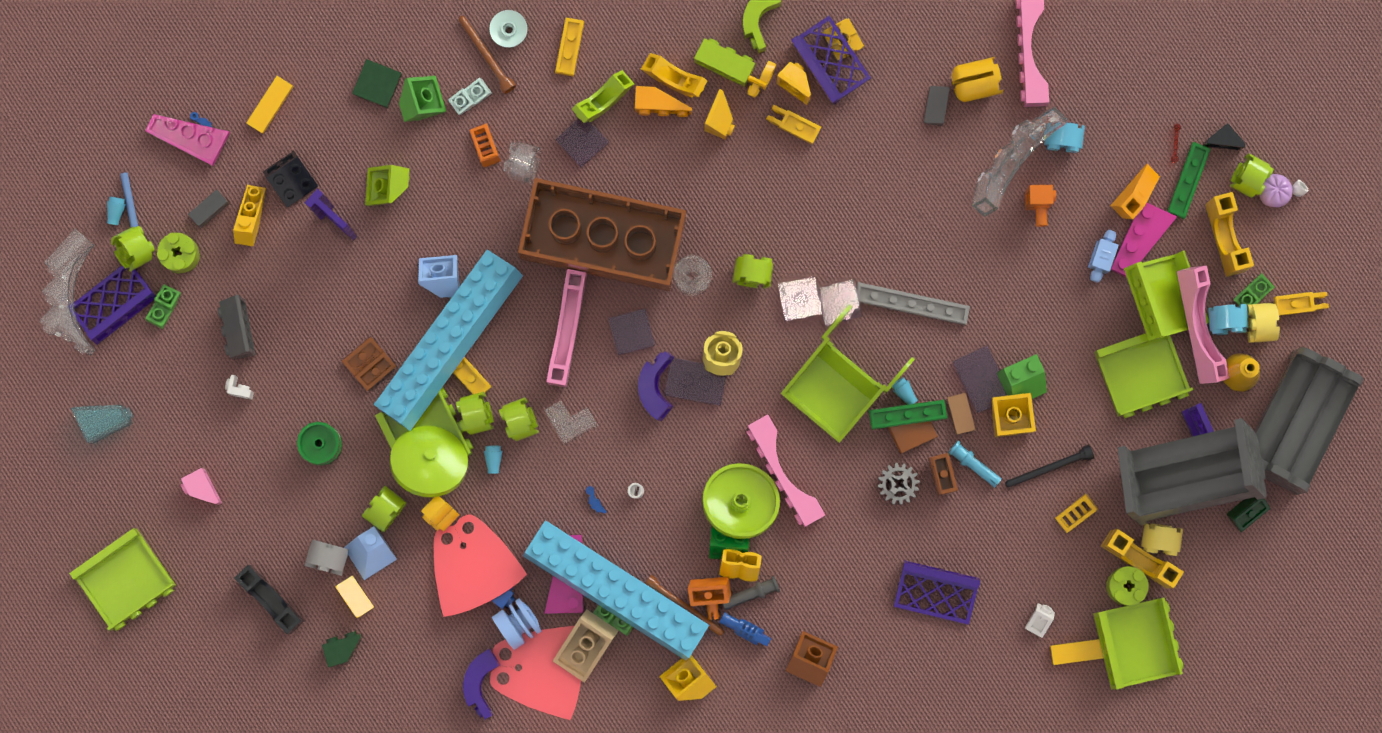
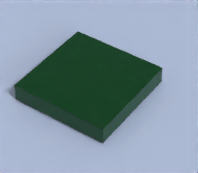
[352,59,402,109]

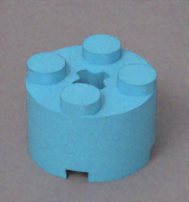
[1044,122,1085,153]
[1208,304,1249,335]

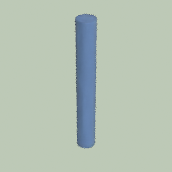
[120,173,138,227]

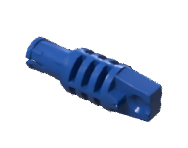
[719,612,771,646]

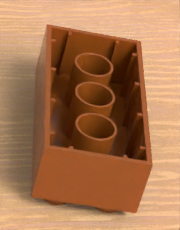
[518,178,686,292]

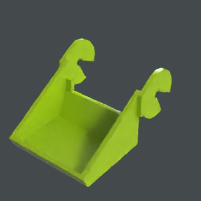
[781,304,915,443]

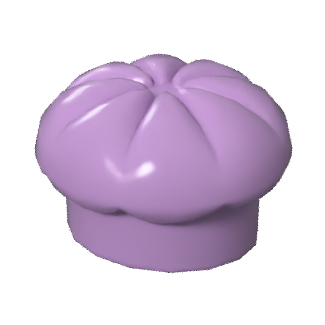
[1259,174,1293,207]

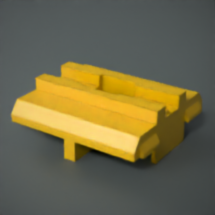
[822,18,864,61]

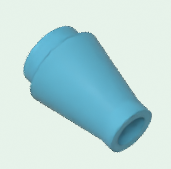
[107,197,126,225]
[892,377,918,405]
[484,445,503,474]

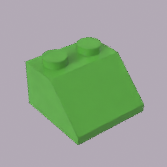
[997,354,1047,399]

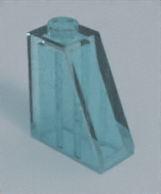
[71,405,133,444]

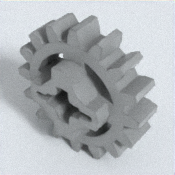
[878,463,920,505]

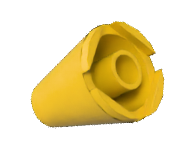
[1223,353,1260,392]

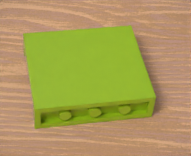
[1124,250,1209,341]
[1094,333,1193,419]
[375,387,473,456]
[69,528,177,631]
[1093,598,1183,690]

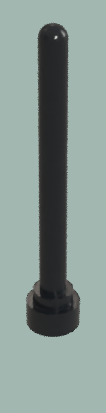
[1005,444,1095,487]

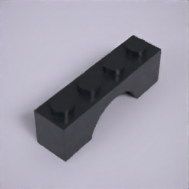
[234,565,304,634]

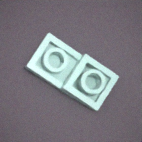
[448,77,492,115]

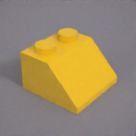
[992,393,1036,437]

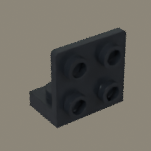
[263,151,318,207]

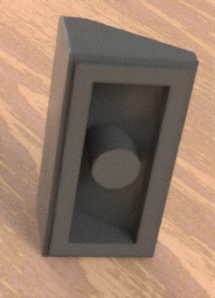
[924,86,950,126]
[188,189,230,228]

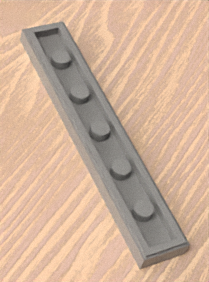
[854,282,970,325]

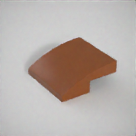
[341,336,396,391]
[888,402,938,454]

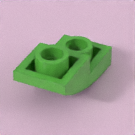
[1233,273,1275,306]
[145,284,181,329]
[593,605,633,636]

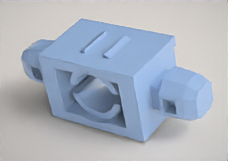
[1088,230,1119,283]

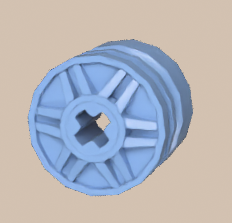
[492,598,542,650]

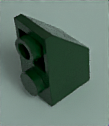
[322,631,363,667]

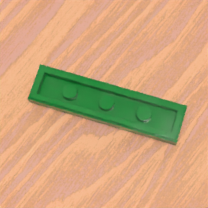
[1167,142,1211,219]
[868,400,947,430]

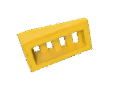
[1055,493,1098,533]

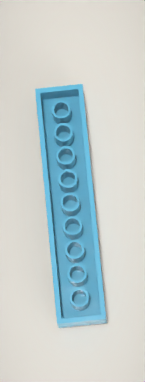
[374,250,523,431]
[523,520,709,661]

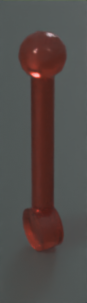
[1171,123,1181,163]

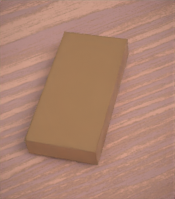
[947,393,976,435]

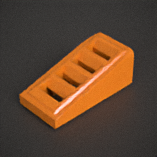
[469,123,501,167]

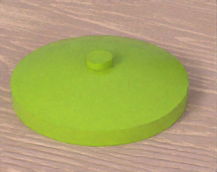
[390,426,468,497]
[702,463,780,539]

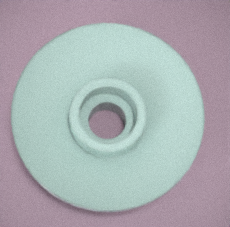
[490,10,527,48]

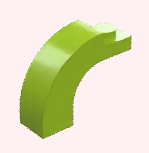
[743,0,781,54]
[572,70,634,123]

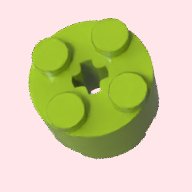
[1230,153,1274,198]
[111,226,155,271]
[157,233,200,274]
[732,254,773,288]
[456,392,494,435]
[499,397,539,441]
[362,486,406,532]
[1106,566,1149,606]

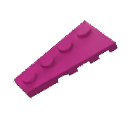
[145,114,230,166]
[1110,203,1177,278]
[544,535,583,614]

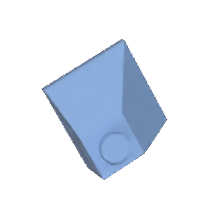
[418,255,460,298]
[344,526,397,580]

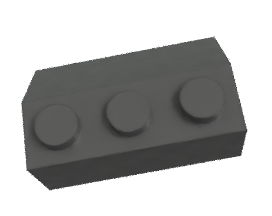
[218,295,256,360]

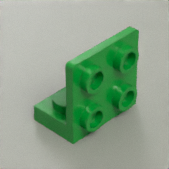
[709,526,749,559]

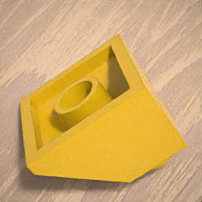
[776,62,811,105]
[704,89,735,140]
[659,655,717,701]

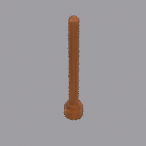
[459,16,516,94]
[645,574,724,635]

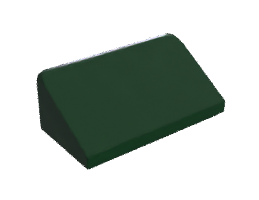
[1227,497,1271,532]

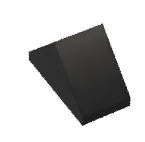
[1203,123,1245,151]

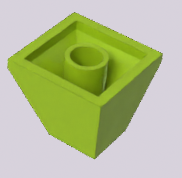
[365,165,409,206]

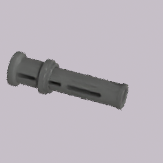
[723,576,780,610]

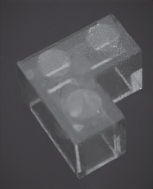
[544,401,598,445]

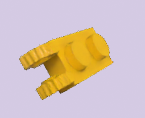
[766,105,821,145]
[1273,292,1329,316]

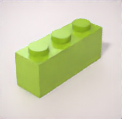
[694,38,755,87]

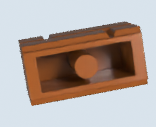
[928,453,958,496]

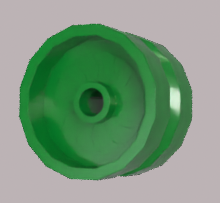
[297,422,343,466]

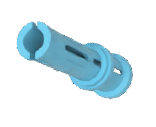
[948,441,1002,488]

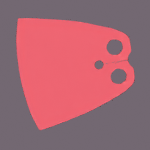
[433,514,527,617]
[490,626,581,720]

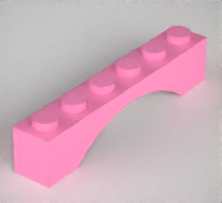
[1015,0,1049,107]
[1177,265,1230,384]
[546,269,587,388]
[746,415,825,527]

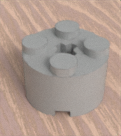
[304,540,349,576]

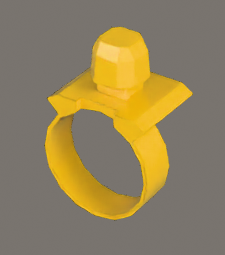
[748,61,777,98]

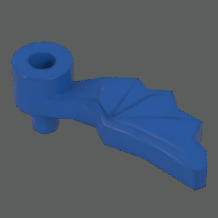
[190,112,213,128]
[586,486,607,513]

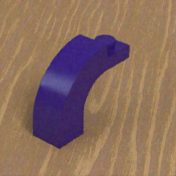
[638,351,675,421]
[463,649,500,719]

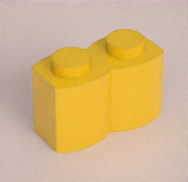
[421,496,460,532]
[719,549,762,582]

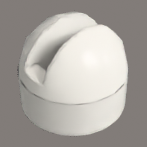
[1292,180,1309,197]
[628,483,644,499]

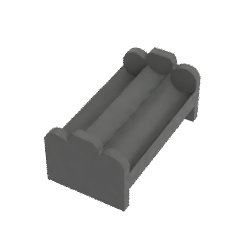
[1254,347,1364,495]
[1117,418,1267,525]

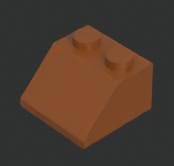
[785,631,838,687]

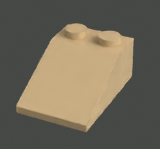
[553,609,619,683]

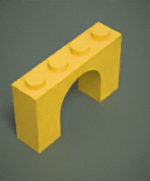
[1205,192,1254,277]
[1101,529,1184,588]

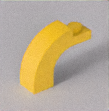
[641,53,707,98]

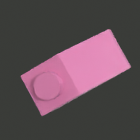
[181,468,222,505]

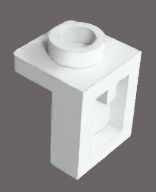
[225,374,254,400]
[1025,603,1055,638]

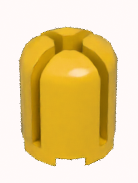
[951,57,1003,102]

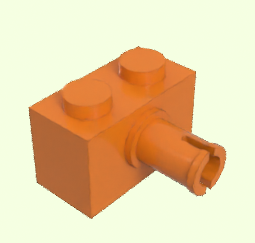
[1025,185,1056,227]
[688,577,731,620]

